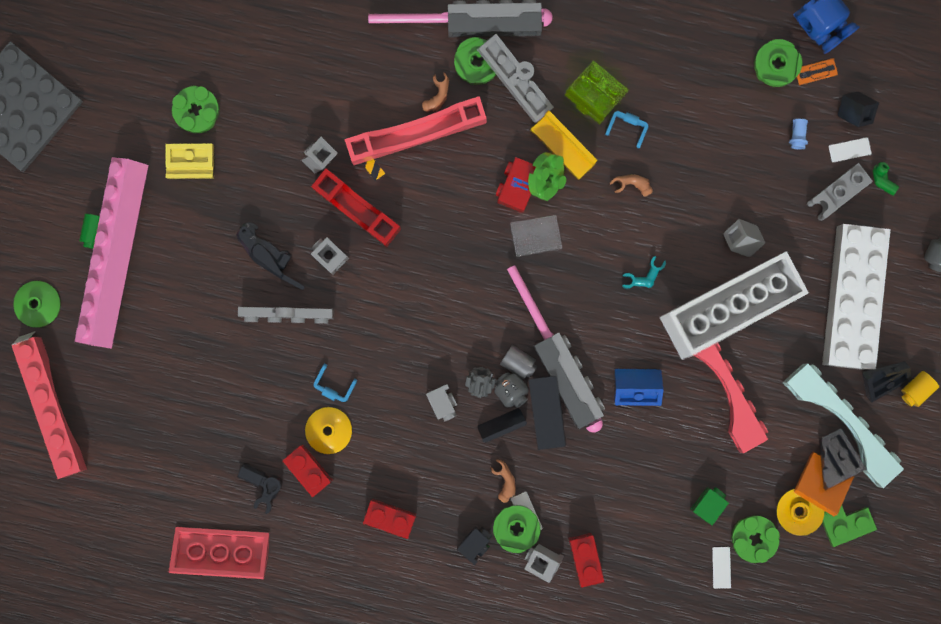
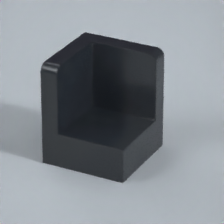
[838,92,879,127]

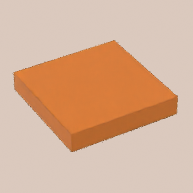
[794,452,854,516]

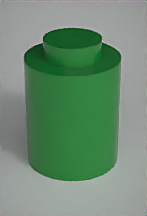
[79,214,100,249]

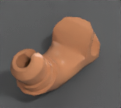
[422,73,449,112]
[610,174,653,197]
[490,459,516,503]

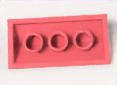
[169,527,270,579]

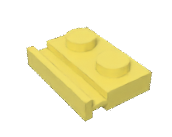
[166,144,214,179]

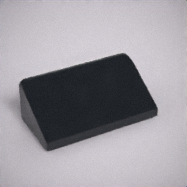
[478,408,527,443]

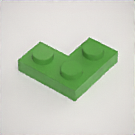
[822,506,877,547]

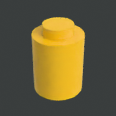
[901,371,939,407]

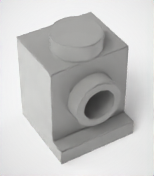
[301,137,337,173]
[311,237,349,275]
[426,384,457,422]
[525,544,564,583]

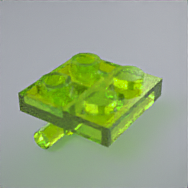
[565,61,629,124]

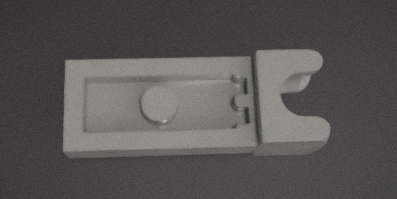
[807,163,873,221]

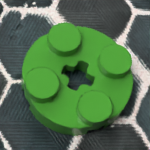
[454,37,496,85]
[754,39,802,87]
[172,86,220,134]
[528,152,566,201]
[493,505,540,553]
[731,515,780,563]

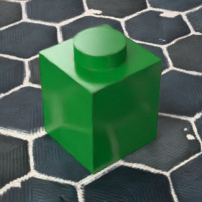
[690,487,729,526]

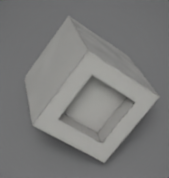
[723,219,766,257]

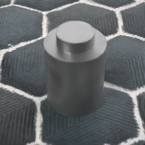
[500,345,537,380]

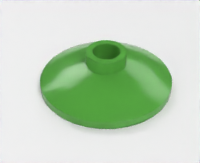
[14,281,61,327]

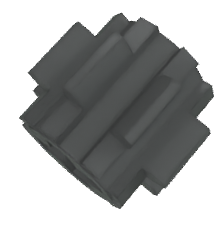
[465,367,496,398]

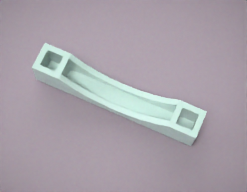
[782,364,904,488]

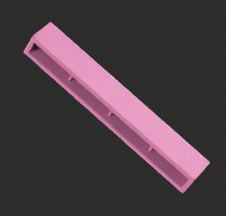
[75,157,148,349]

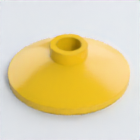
[305,407,352,454]
[776,489,824,536]

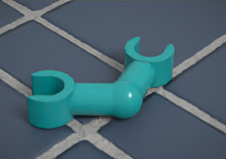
[622,256,666,289]

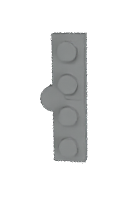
[476,34,554,123]
[238,307,334,324]

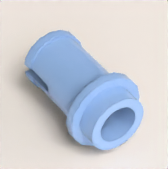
[789,119,808,149]

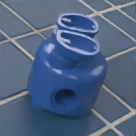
[793,0,860,54]

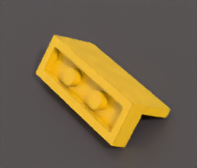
[531,110,597,180]

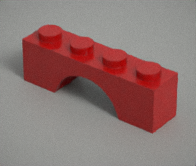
[311,169,401,247]

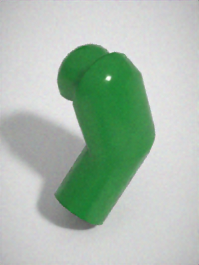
[873,162,899,196]

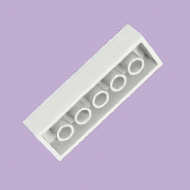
[822,224,890,370]
[660,251,809,359]

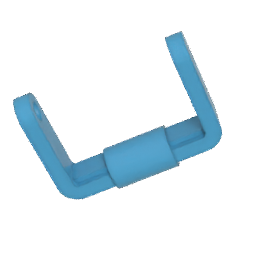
[605,111,648,148]
[314,363,358,402]

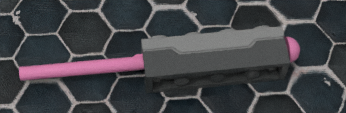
[368,0,553,37]
[507,265,605,433]

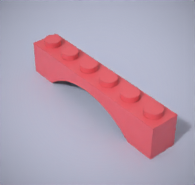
[345,96,487,165]
[11,337,87,479]
[694,342,768,453]

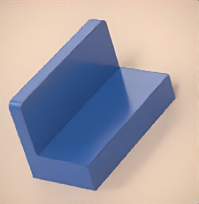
[614,369,664,406]

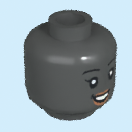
[494,372,529,408]

